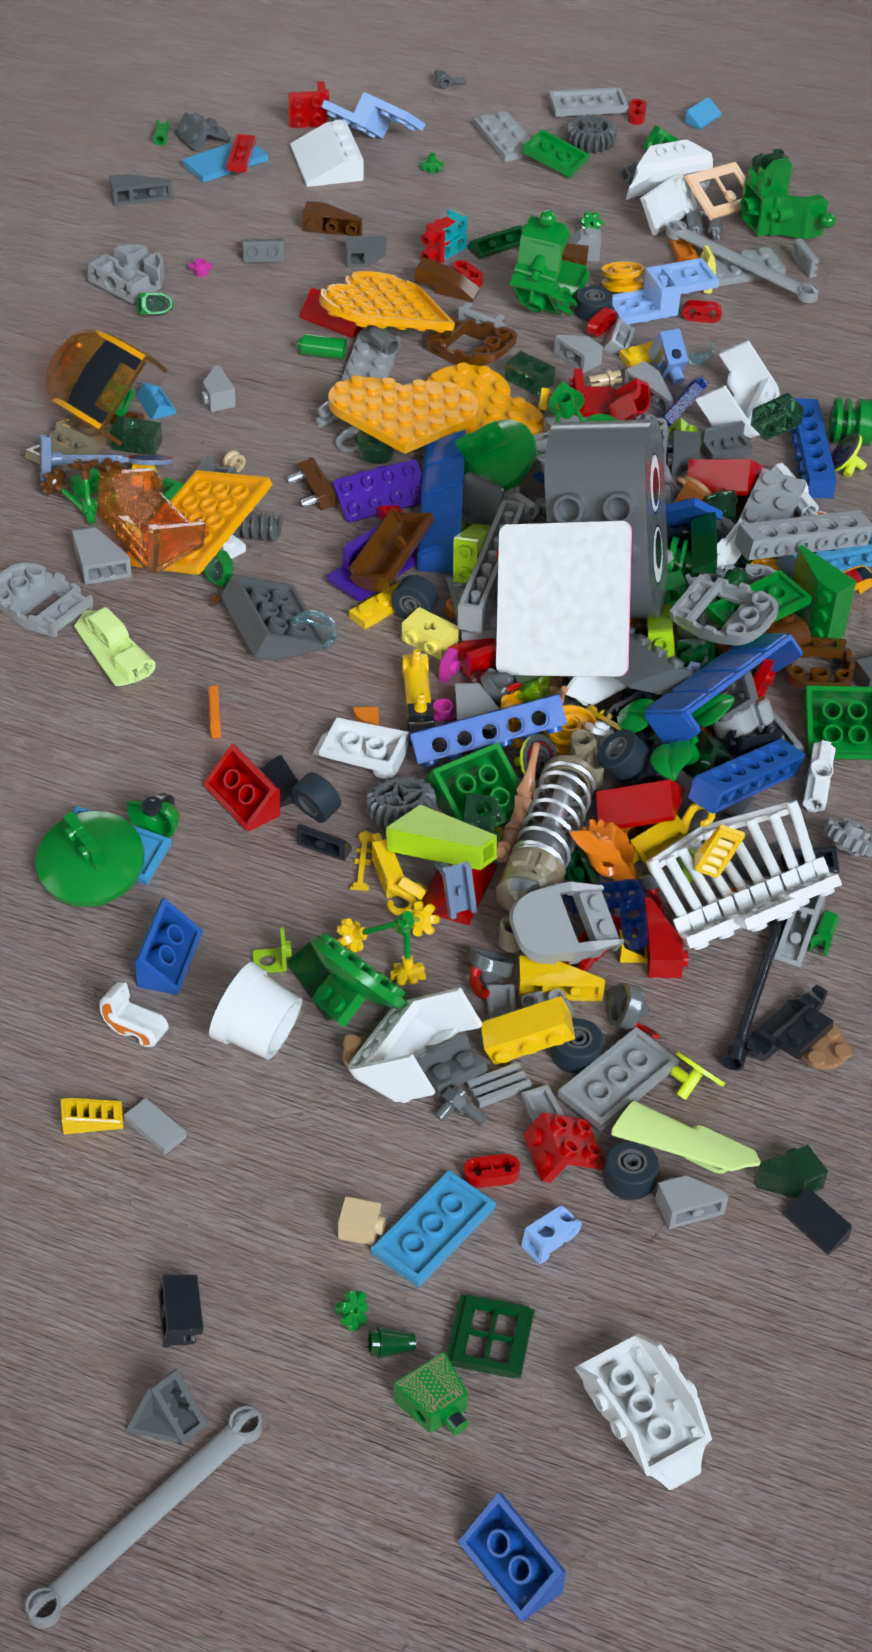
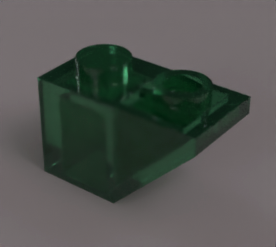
[689,731,733,778]
[754,1144,828,1199]

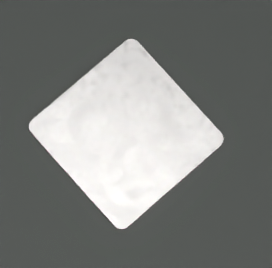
[496,521,632,677]

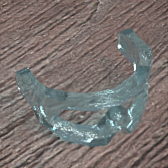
[686,341,715,365]
[293,610,337,650]

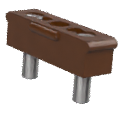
[287,457,337,510]

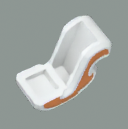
[99,982,169,1047]

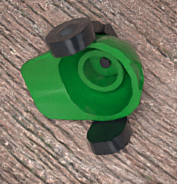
[126,792,179,837]

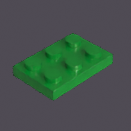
[522,129,590,178]

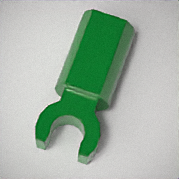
[154,119,170,145]
[809,910,839,956]

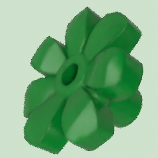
[420,152,444,174]
[579,211,603,229]
[335,1290,368,1331]

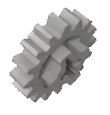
[823,817,872,857]

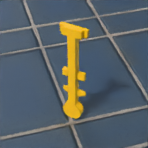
[586,705,621,730]
[350,831,372,891]

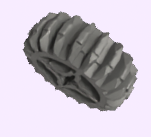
[566,114,617,153]
[366,775,437,828]

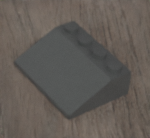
[221,574,328,661]
[615,626,692,695]

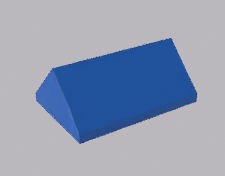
[135,898,203,995]
[458,1493,566,1621]

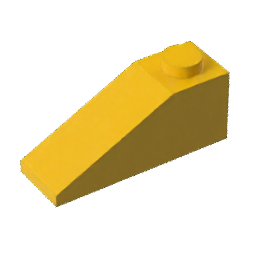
[518,956,605,1001]

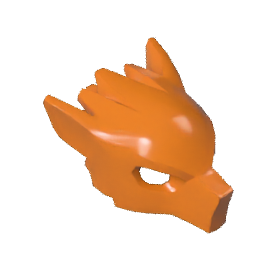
[570,819,638,889]

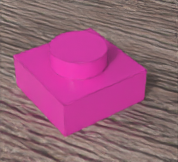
[439,647,460,683]

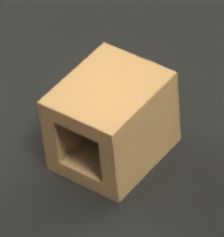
[338,1197,386,1246]

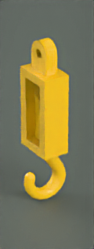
[630,802,716,866]
[371,832,417,916]

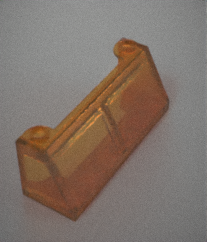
[97,468,207,574]

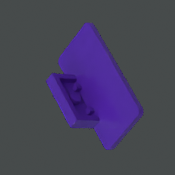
[333,460,423,523]
[327,526,418,601]

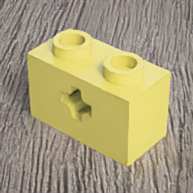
[402,607,459,660]

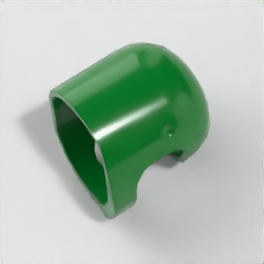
[643,125,679,152]

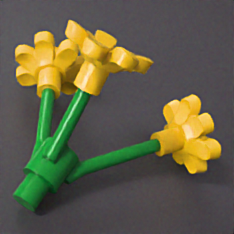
[337,901,440,986]

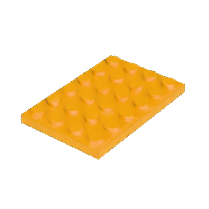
[127,470,273,575]

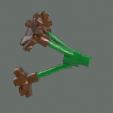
[40,458,128,525]

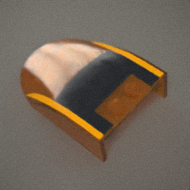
[46,329,168,446]

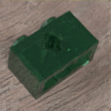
[110,416,162,454]

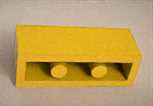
[481,996,575,1065]

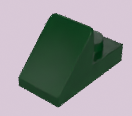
[677,638,715,668]

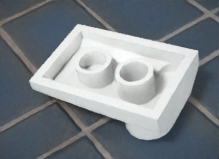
[640,174,697,236]
[312,718,409,779]

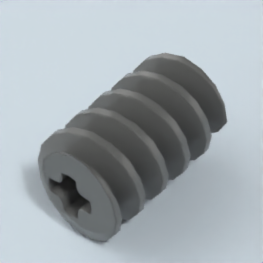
[234,510,283,542]

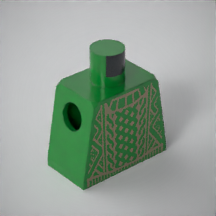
[393,1352,469,1436]

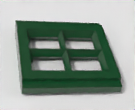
[447,1294,535,1379]

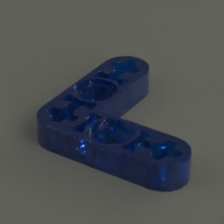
[661,375,709,427]
[564,879,648,949]

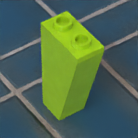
[453,524,491,584]
[647,603,675,657]
[386,804,497,870]

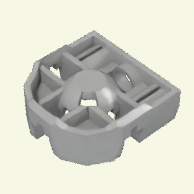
[88,244,165,304]

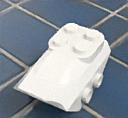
[626,140,713,200]
[574,1333,712,1490]

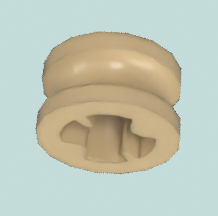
[223,450,246,473]

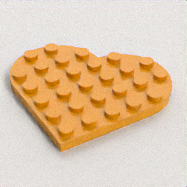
[319,271,455,333]
[426,363,544,435]
[328,375,479,454]

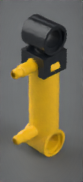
[402,649,435,747]

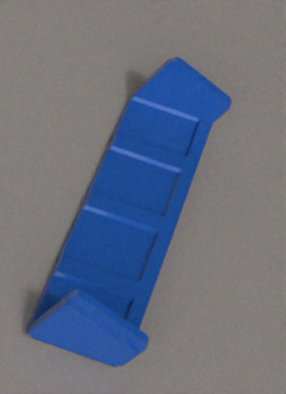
[417,430,466,573]
[645,633,803,744]

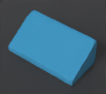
[685,97,722,129]
[136,382,177,419]

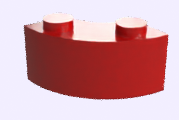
[609,378,651,420]

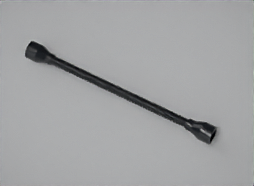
[722,919,786,1071]

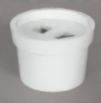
[209,962,302,1060]

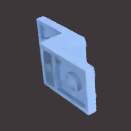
[322,92,425,139]
[612,258,719,325]

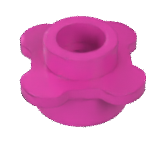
[188,258,213,277]
[433,699,456,722]

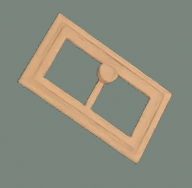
[684,162,746,220]

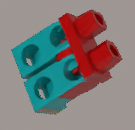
[421,207,467,263]

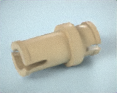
[587,370,622,387]

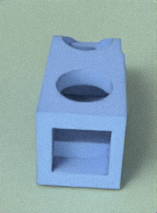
[521,1206,582,1265]

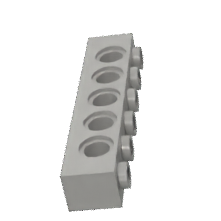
[734,510,872,560]

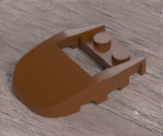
[425,316,517,366]
[782,636,855,688]

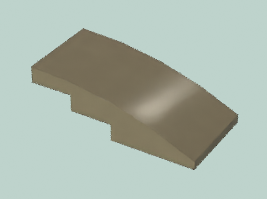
[25,415,119,472]

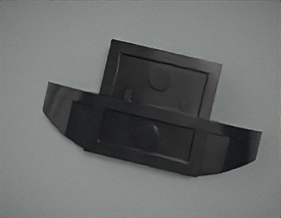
[747,984,834,1061]

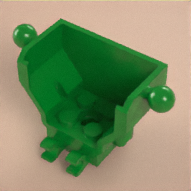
[740,158,836,239]
[510,210,590,316]

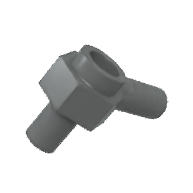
[434,69,466,89]
[435,1085,488,1126]

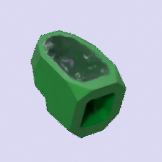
[136,293,173,316]
[204,549,234,588]

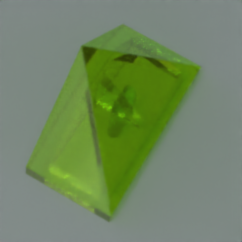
[518,676,551,714]

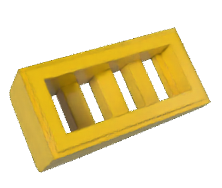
[694,824,745,878]
[61,1098,124,1135]

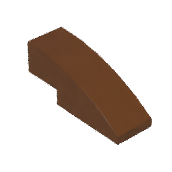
[415,257,480,302]

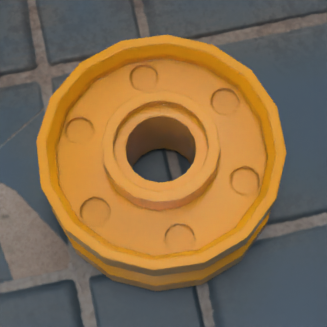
[601,262,644,292]
[543,705,596,756]

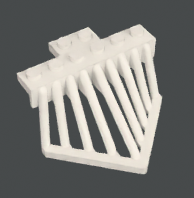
[646,800,842,950]

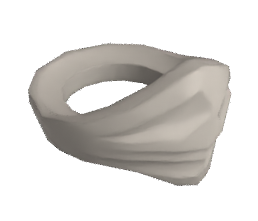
[336,425,367,453]

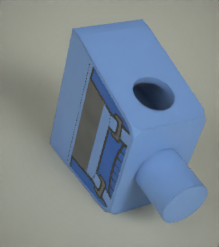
[649,328,688,385]

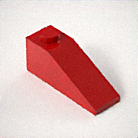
[643,897,689,978]

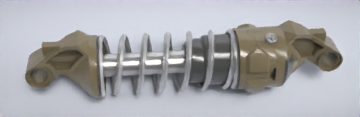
[495,729,604,952]

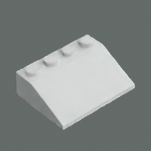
[290,120,364,187]

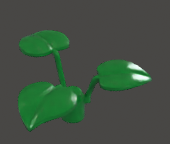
[536,381,618,457]
[617,693,735,781]

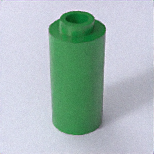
[297,333,347,360]

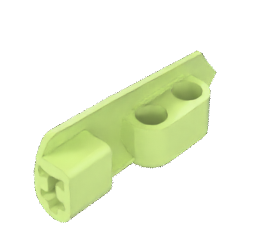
[74,607,156,686]
[611,1101,761,1174]

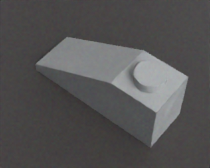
[624,361,673,419]
[774,895,826,969]

